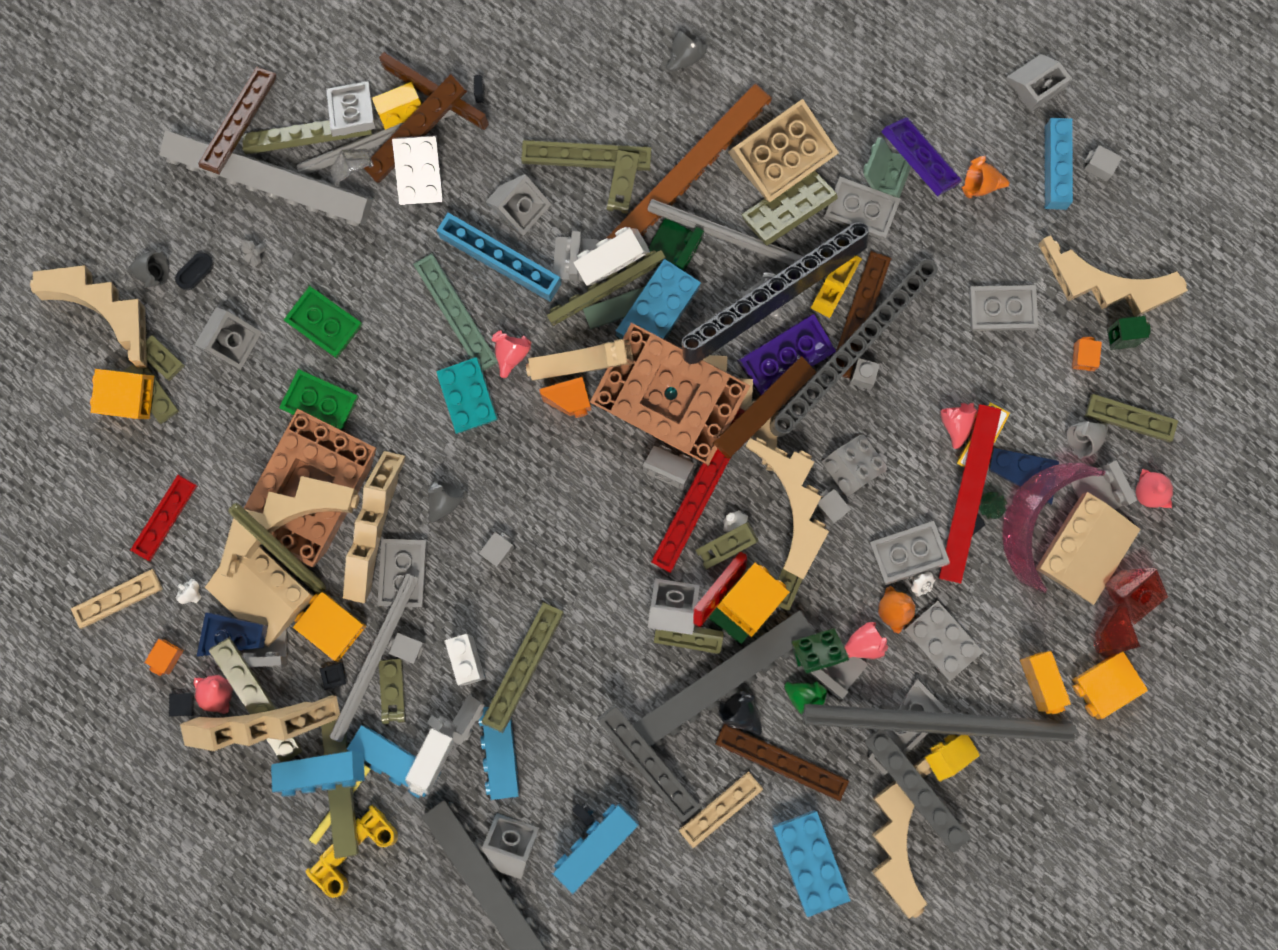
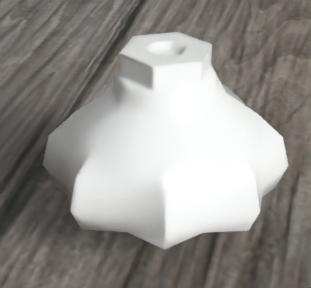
[723,510,748,533]
[910,572,936,597]
[175,579,201,604]

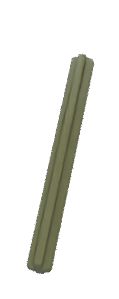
[228,503,326,594]

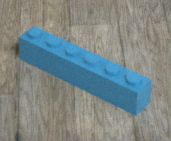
[437,213,562,302]

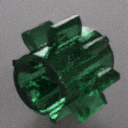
[979,492,1008,519]

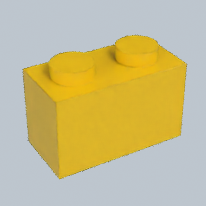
[372,82,421,130]
[925,734,980,781]

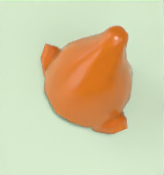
[962,156,1010,199]
[878,586,916,633]

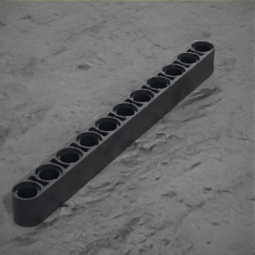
[682,222,869,364]

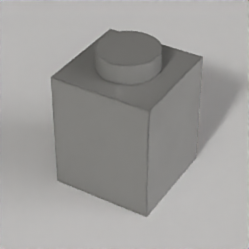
[1084,145,1122,182]
[850,358,880,390]
[816,489,851,526]
[479,532,514,568]
[388,633,425,665]

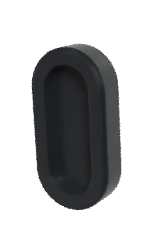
[175,253,214,290]

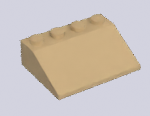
[728,99,839,202]
[1036,492,1140,605]
[205,546,313,647]

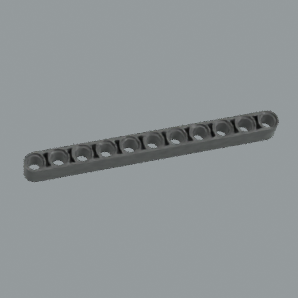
[770,259,938,437]

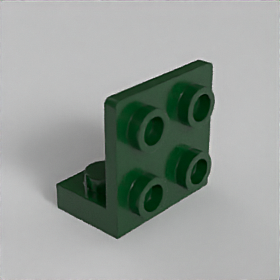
[646,218,704,272]
[791,628,849,673]

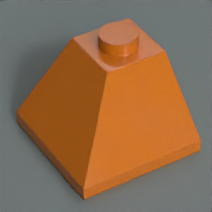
[539,377,591,418]

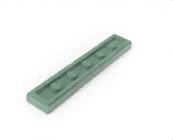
[413,254,498,372]

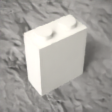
[445,634,485,686]
[405,728,453,796]

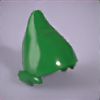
[784,682,827,716]

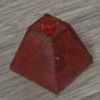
[1105,567,1168,625]
[1094,603,1141,657]

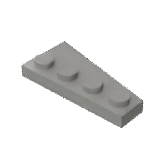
[868,679,949,775]

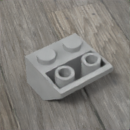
[1006,54,1072,112]

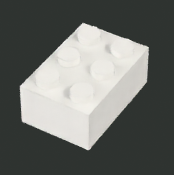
[573,227,650,286]

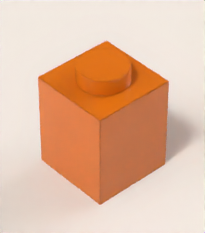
[1072,337,1102,372]
[144,639,183,676]

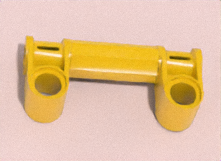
[305,804,398,898]

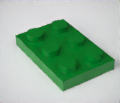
[283,286,363,359]
[279,369,359,431]

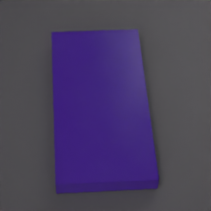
[881,117,962,197]

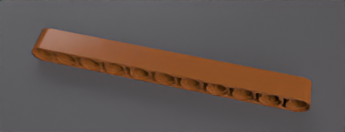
[607,84,772,239]

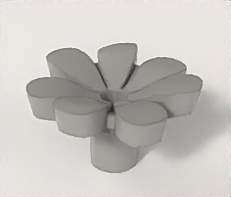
[241,240,265,267]

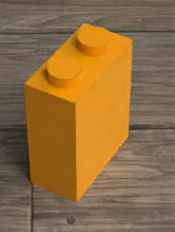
[90,369,154,419]
[717,563,789,637]
[293,592,367,662]
[1020,651,1071,714]
[1072,651,1148,719]

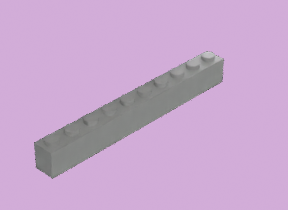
[159,130,373,226]

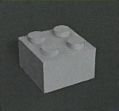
[647,578,700,635]

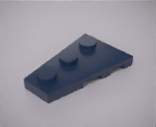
[989,448,1059,505]
[196,612,268,657]

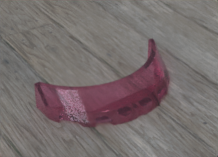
[1003,463,1106,593]

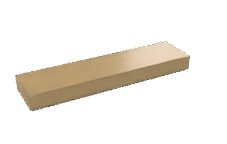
[71,569,163,629]
[679,771,763,848]

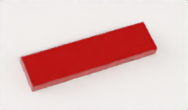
[130,475,198,562]
[693,552,747,627]

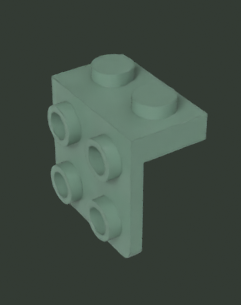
[863,137,911,198]

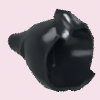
[718,691,762,735]

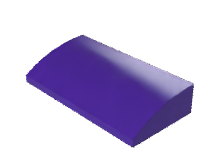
[737,314,836,396]

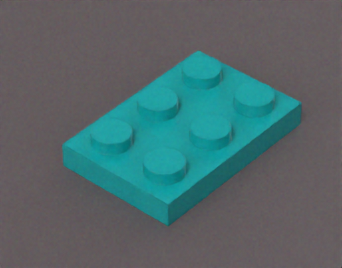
[436,357,499,434]

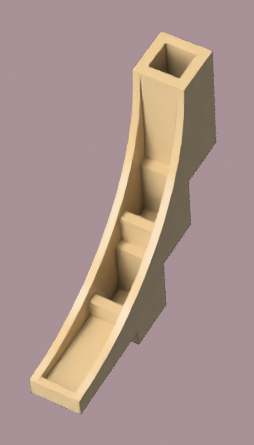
[746,437,829,579]

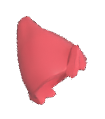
[492,330,531,378]
[940,403,977,449]
[1135,469,1173,508]
[845,622,888,659]
[194,675,233,714]

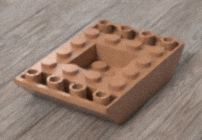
[590,323,750,465]
[244,409,376,567]

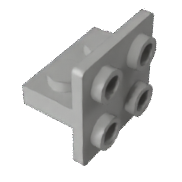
[553,231,599,282]

